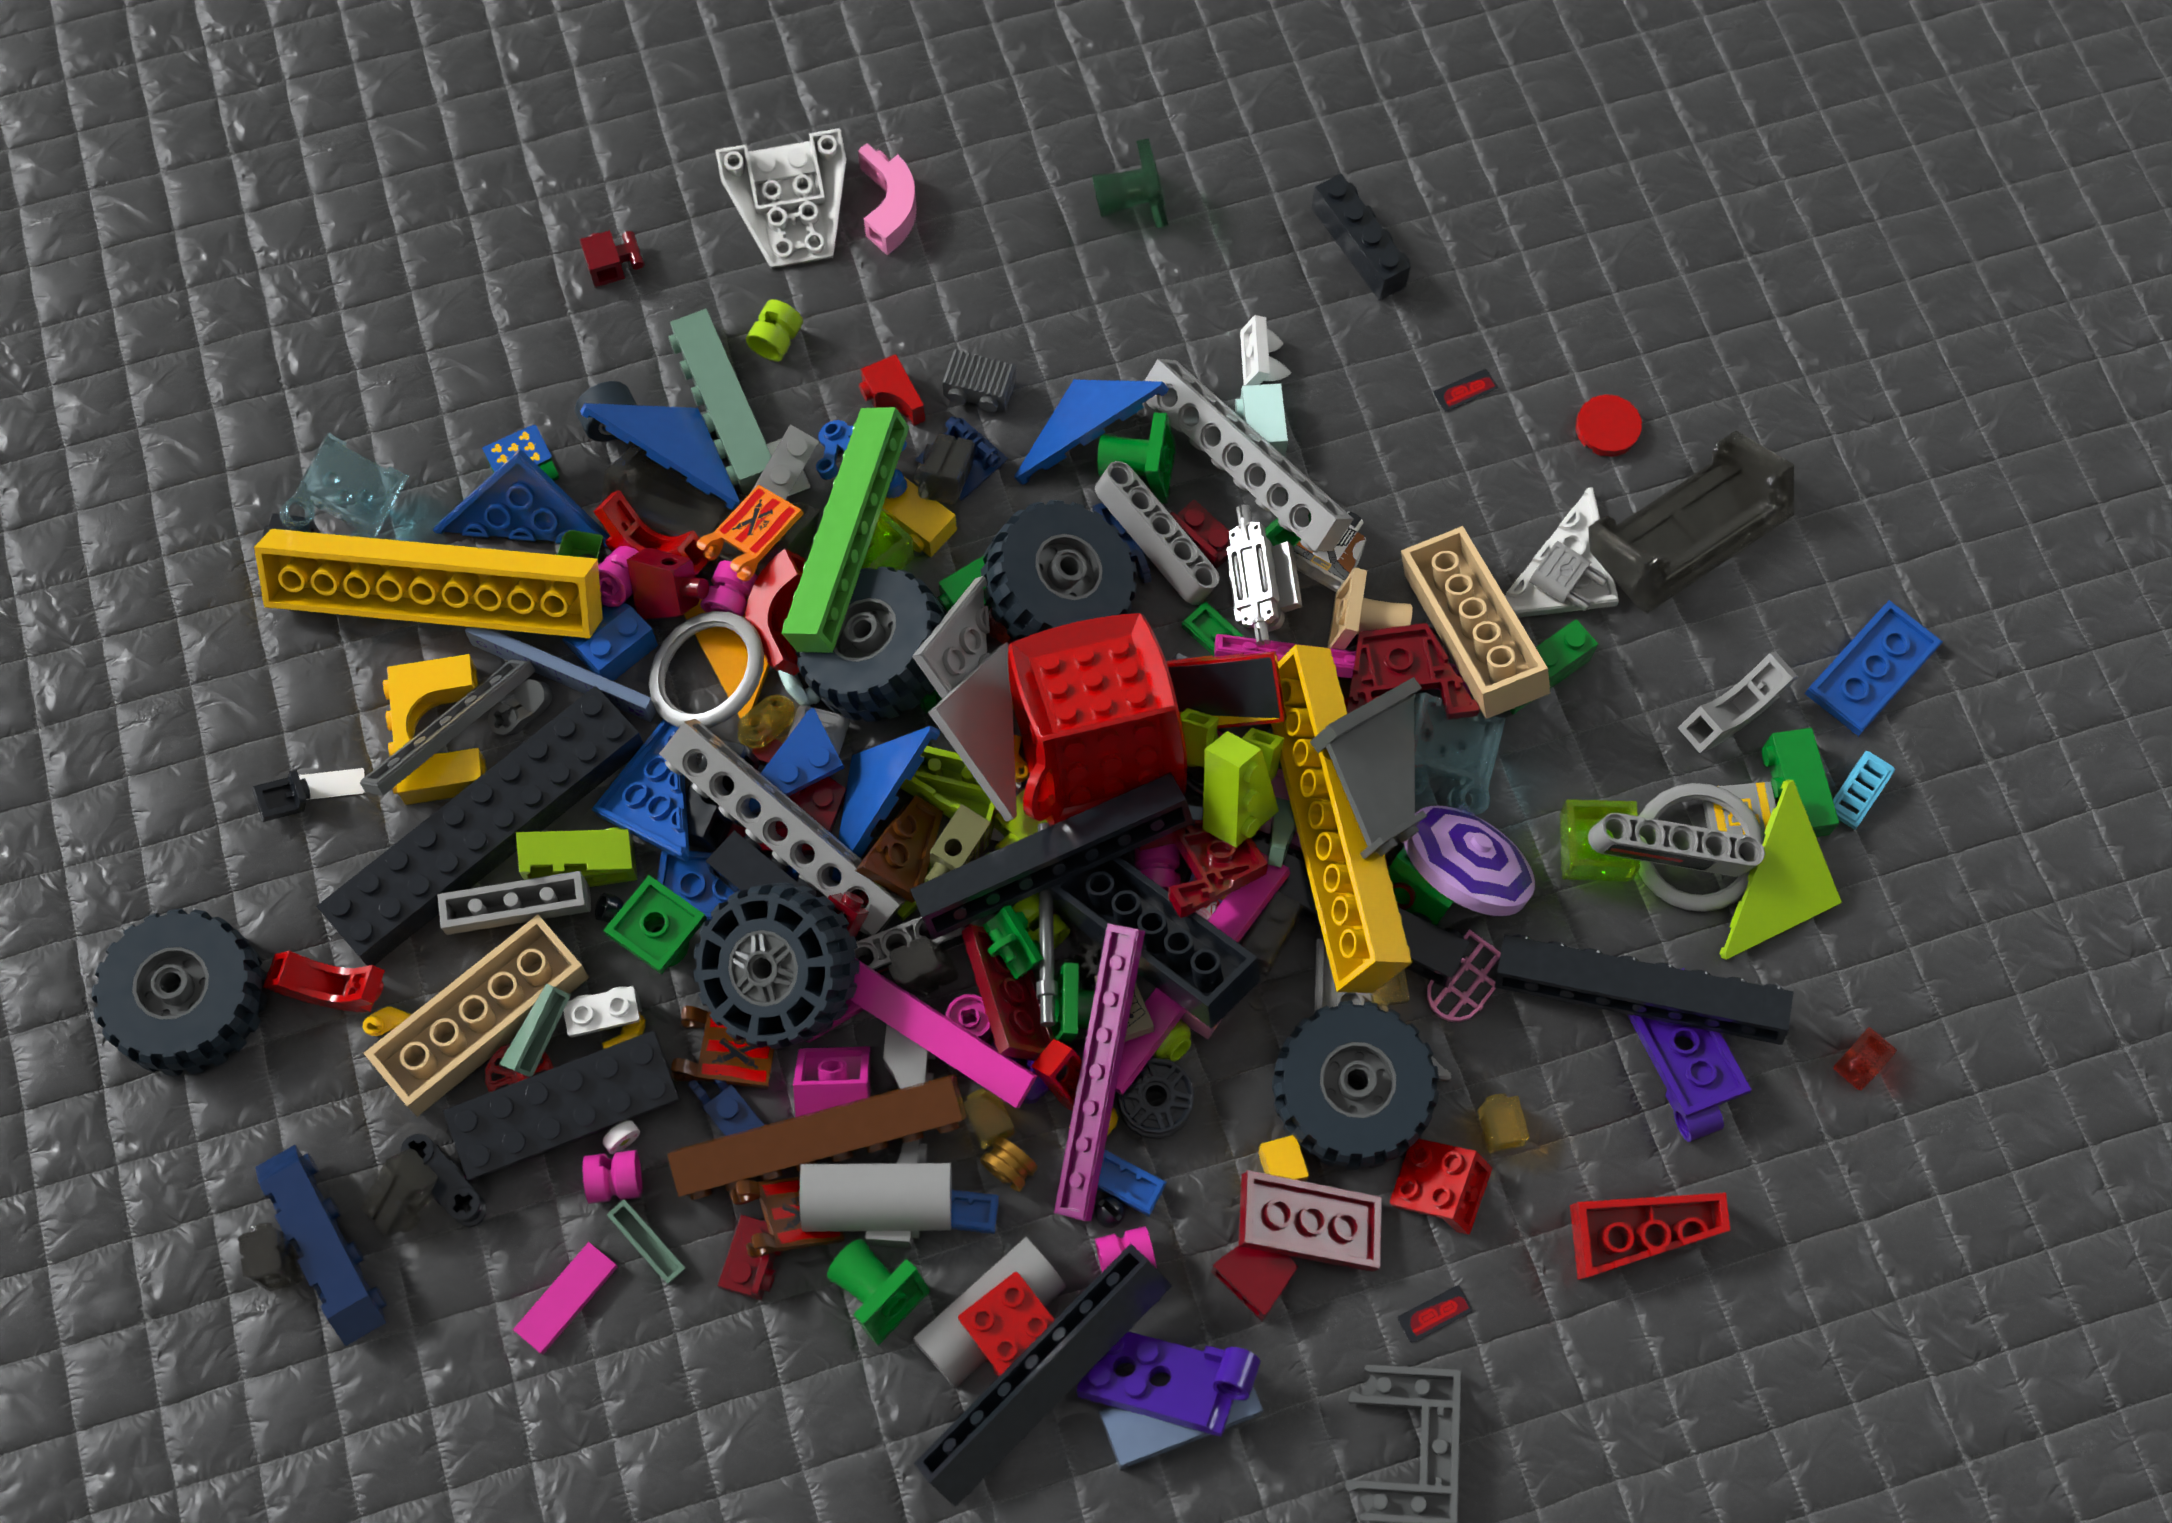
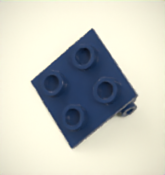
[915,416,1008,501]

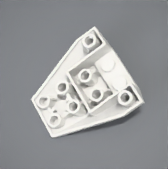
[715,128,846,269]

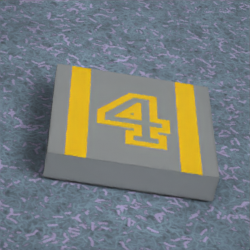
[1702,782,1776,854]

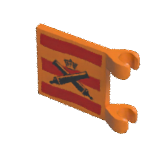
[697,485,804,581]

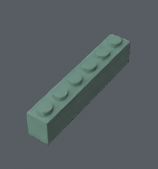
[668,309,772,495]

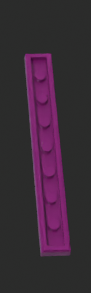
[1054,924,1145,1221]

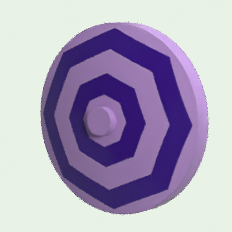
[1404,806,1535,916]

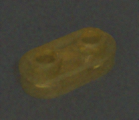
[737,695,795,748]

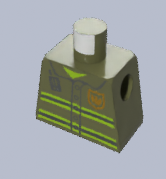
[924,804,991,882]

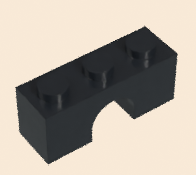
[686,740,761,851]

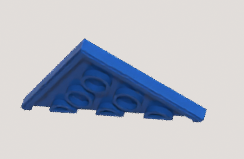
[1014,380,1169,484]
[580,403,740,510]
[433,449,610,548]
[591,719,690,862]
[832,726,940,882]

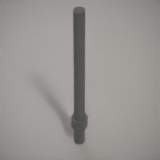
[1036,823,1058,1027]

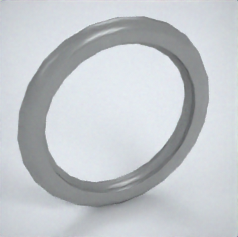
[649,611,764,728]
[1634,783,1764,912]

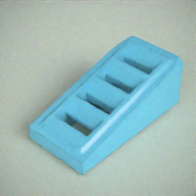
[1833,751,1895,830]

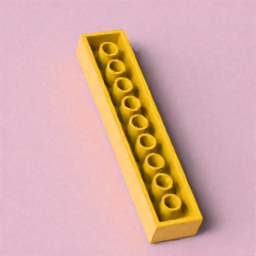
[254,529,603,638]
[1271,644,1412,993]

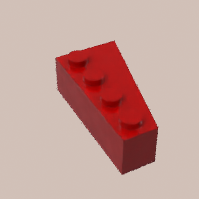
[1570,1193,1730,1280]

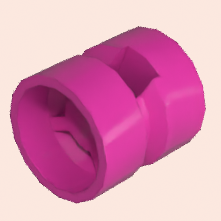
[598,546,639,607]
[700,560,758,617]
[1135,844,1181,892]
[946,994,993,1044]
[583,1150,642,1204]
[1095,1226,1157,1272]

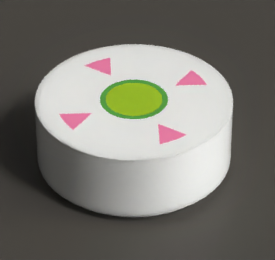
[602,1120,640,1154]

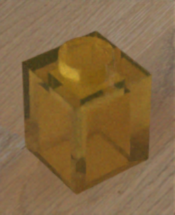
[963,1088,1015,1150]
[1478,1093,1530,1153]

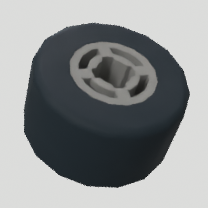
[575,381,637,442]

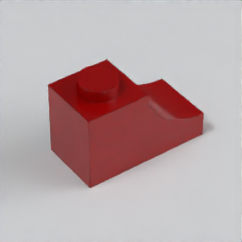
[858,354,925,426]

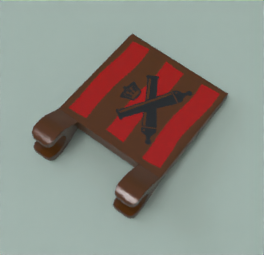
[671,1006,775,1089]
[730,1177,845,1258]

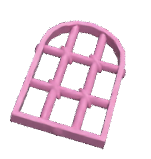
[1427,930,1501,1022]

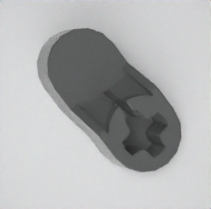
[488,680,553,736]

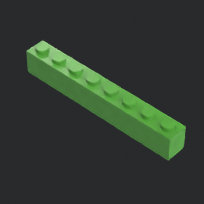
[781,407,910,653]

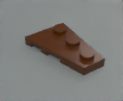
[855,795,943,903]

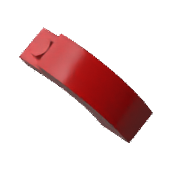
[593,490,710,576]
[745,548,806,676]
[263,951,385,1012]

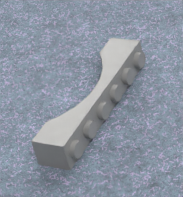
[865,1024,936,1249]

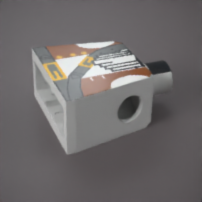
[1293,512,1366,592]

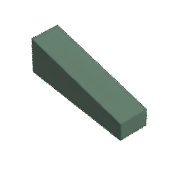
[1268,797,1297,868]
[499,984,571,1077]
[607,1199,686,1285]

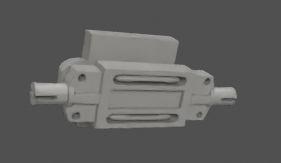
[1227,505,1303,646]

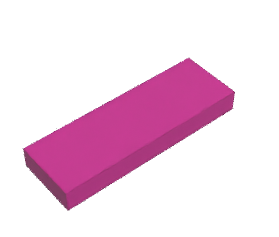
[513,1242,618,1355]

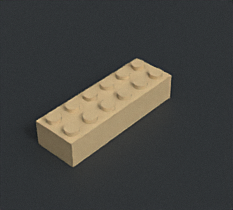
[1401,526,1550,719]
[364,915,589,1117]

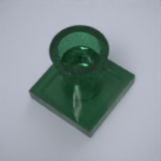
[1092,138,1169,228]

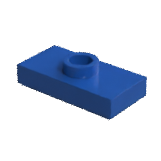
[1097,1150,1167,1217]
[951,1190,999,1234]

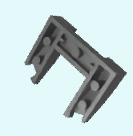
[1345,1365,1462,1523]

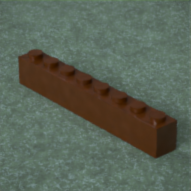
[667,1074,967,1200]

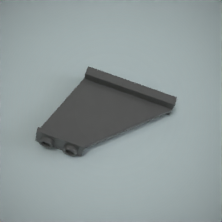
[1310,677,1427,859]

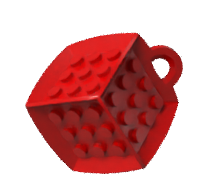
[1008,613,1187,826]

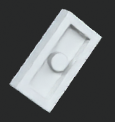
[1240,315,1291,386]

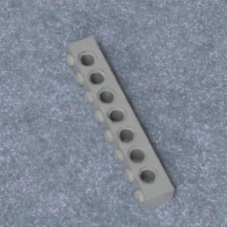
[1145,359,1354,552]
[659,718,907,936]

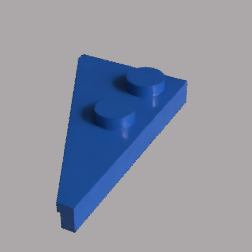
[734,707,845,823]

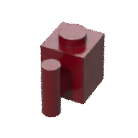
[579,231,644,287]

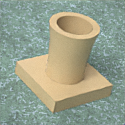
[1327,567,1412,650]

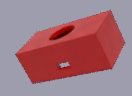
[1031,1039,1082,1111]

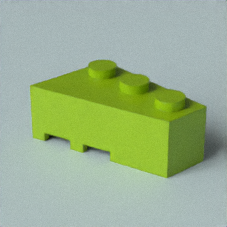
[1203,731,1279,848]
[900,746,999,840]
[516,827,638,887]

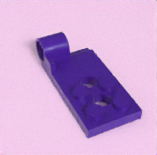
[1627,968,1752,1142]
[1076,1331,1261,1437]

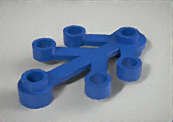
[816,420,907,498]

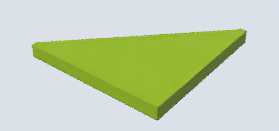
[1719,779,1842,960]

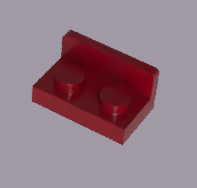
[1170,499,1231,569]
[717,1215,784,1300]

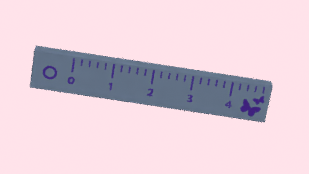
[465,627,656,722]

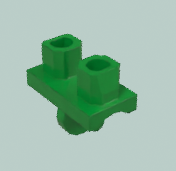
[982,905,1043,979]

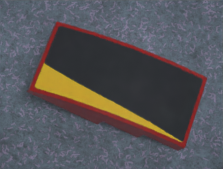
[1166,651,1286,728]

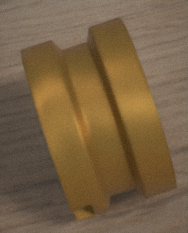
[980,1136,1038,1192]

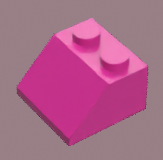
[793,1046,871,1117]

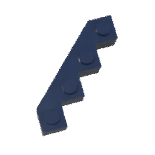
[255,1145,387,1347]

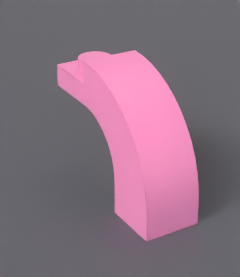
[858,143,916,255]

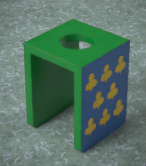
[482,425,560,481]

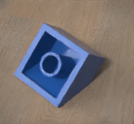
[562,603,658,681]

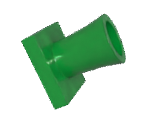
[1097,413,1176,504]
[603,875,707,975]
[1051,963,1095,1046]
[827,1239,930,1346]

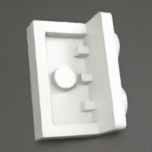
[563,986,642,1037]

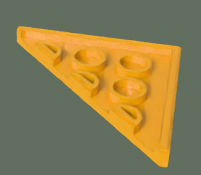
[683,599,770,727]

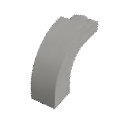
[1678,651,1798,753]

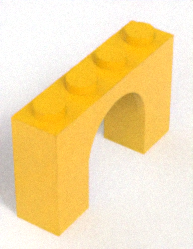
[383,654,487,805]

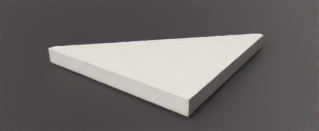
[1505,487,1619,618]

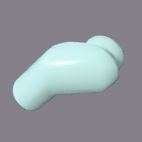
[778,670,820,707]

